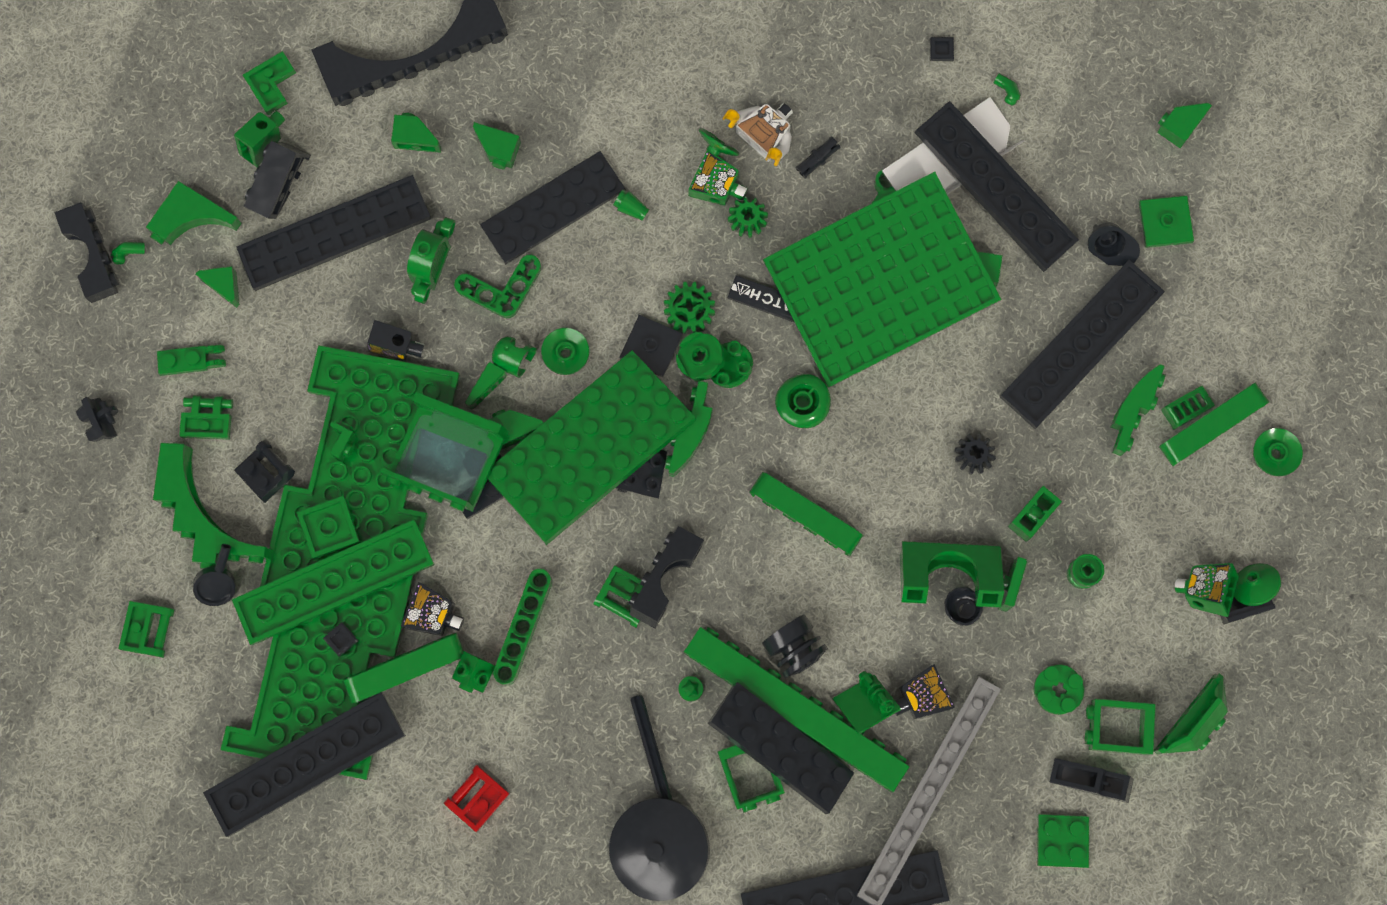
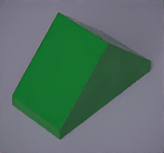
[195,266,240,308]

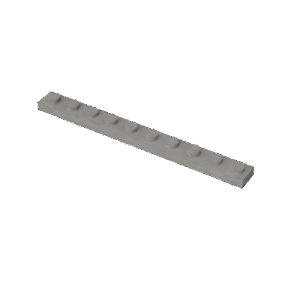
[857,677,1001,905]

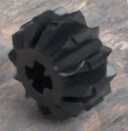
[954,433,996,475]

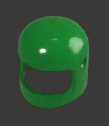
[492,336,537,378]

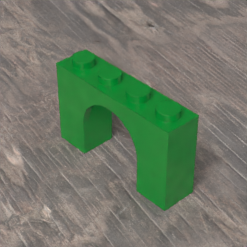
[900,541,1004,608]

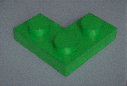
[243,51,296,115]

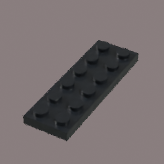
[480,151,626,265]
[708,682,854,814]

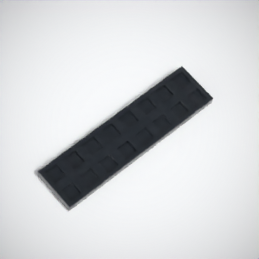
[236,175,431,291]

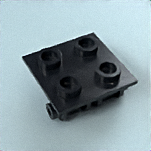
[616,450,667,499]

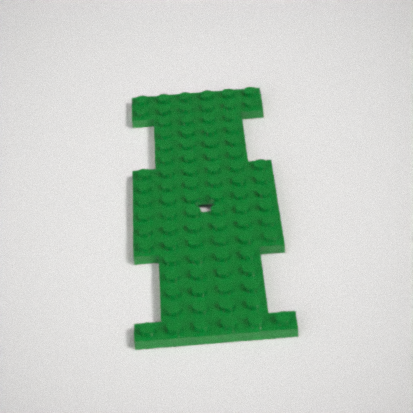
[220,345,460,780]

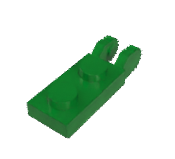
[157,345,226,376]

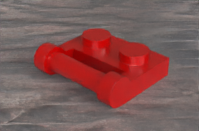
[443,764,510,832]

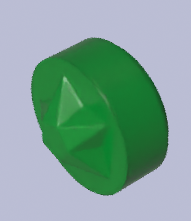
[678,676,703,702]

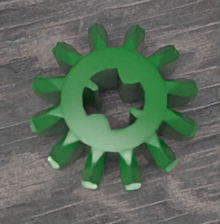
[728,196,768,238]

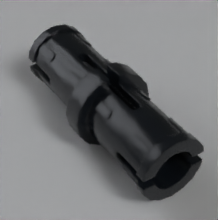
[795,136,841,179]

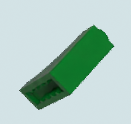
[146,181,242,246]

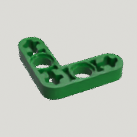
[454,255,541,319]

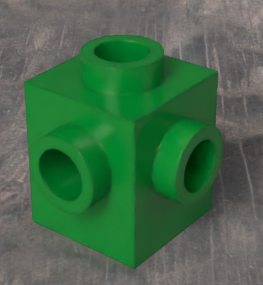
[452,651,495,693]

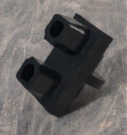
[76,397,118,442]

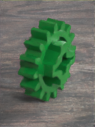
[664,282,715,334]

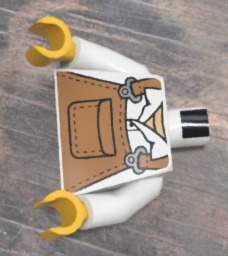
[722,103,793,166]

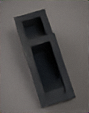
[1049,758,1134,803]

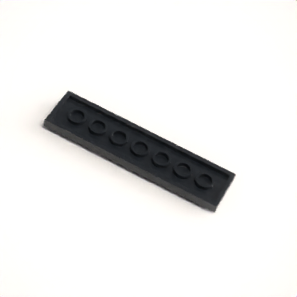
[914,101,1079,272]
[1000,260,1165,429]
[203,692,406,837]
[741,850,950,905]

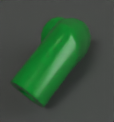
[993,73,1021,106]
[111,242,145,265]

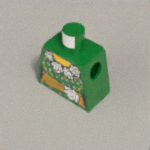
[688,150,748,206]
[1175,563,1239,617]

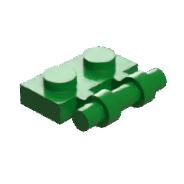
[179,395,233,440]

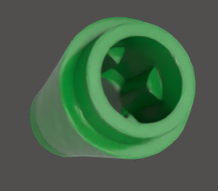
[613,190,650,221]

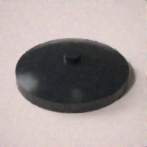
[609,798,710,901]

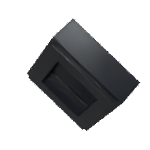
[930,37,954,61]
[323,622,359,657]

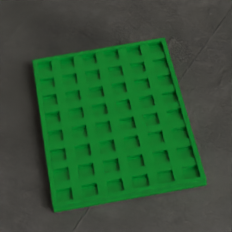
[763,172,1002,388]

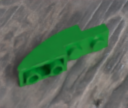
[1110,364,1166,456]
[665,381,713,477]

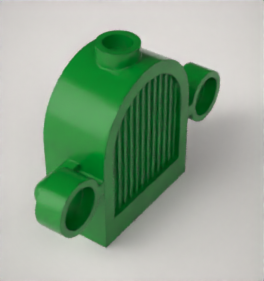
[407,217,456,304]

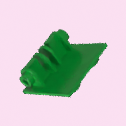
[832,671,901,734]

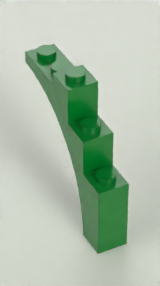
[153,443,273,569]

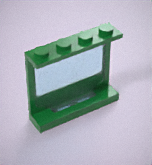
[380,392,509,512]

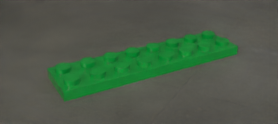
[232,519,435,646]

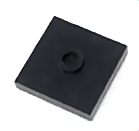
[619,315,683,377]

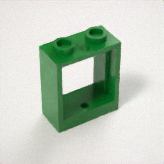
[1085,699,1155,755]
[717,745,785,813]

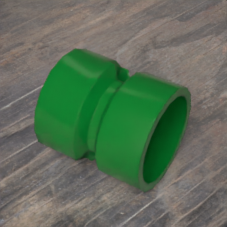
[1067,554,1104,589]

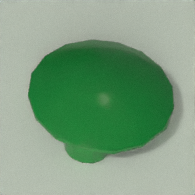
[711,340,753,388]

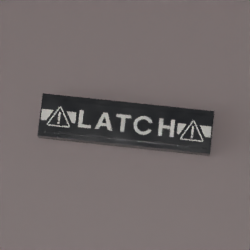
[727,276,795,323]

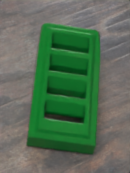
[465,362,507,410]
[1161,386,1215,430]

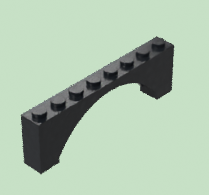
[311,0,508,106]

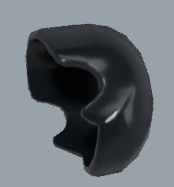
[944,587,983,626]

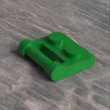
[593,565,643,628]
[118,601,175,658]

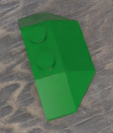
[1154,673,1228,754]

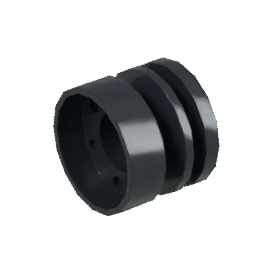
[762,614,828,679]

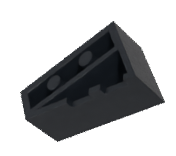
[243,141,311,219]

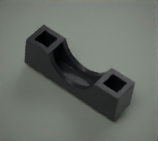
[54,202,119,303]
[628,526,704,629]

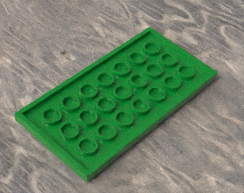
[488,350,696,546]

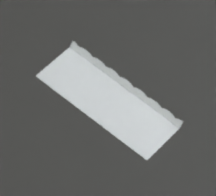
[882,97,1025,195]

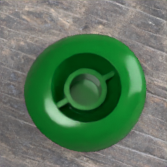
[775,374,831,429]

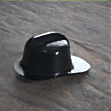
[1087,222,1140,266]

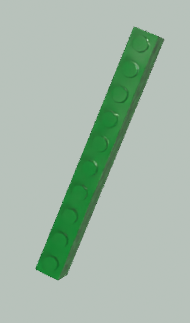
[684,627,910,793]

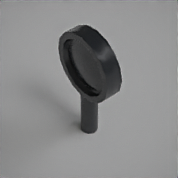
[193,544,236,606]

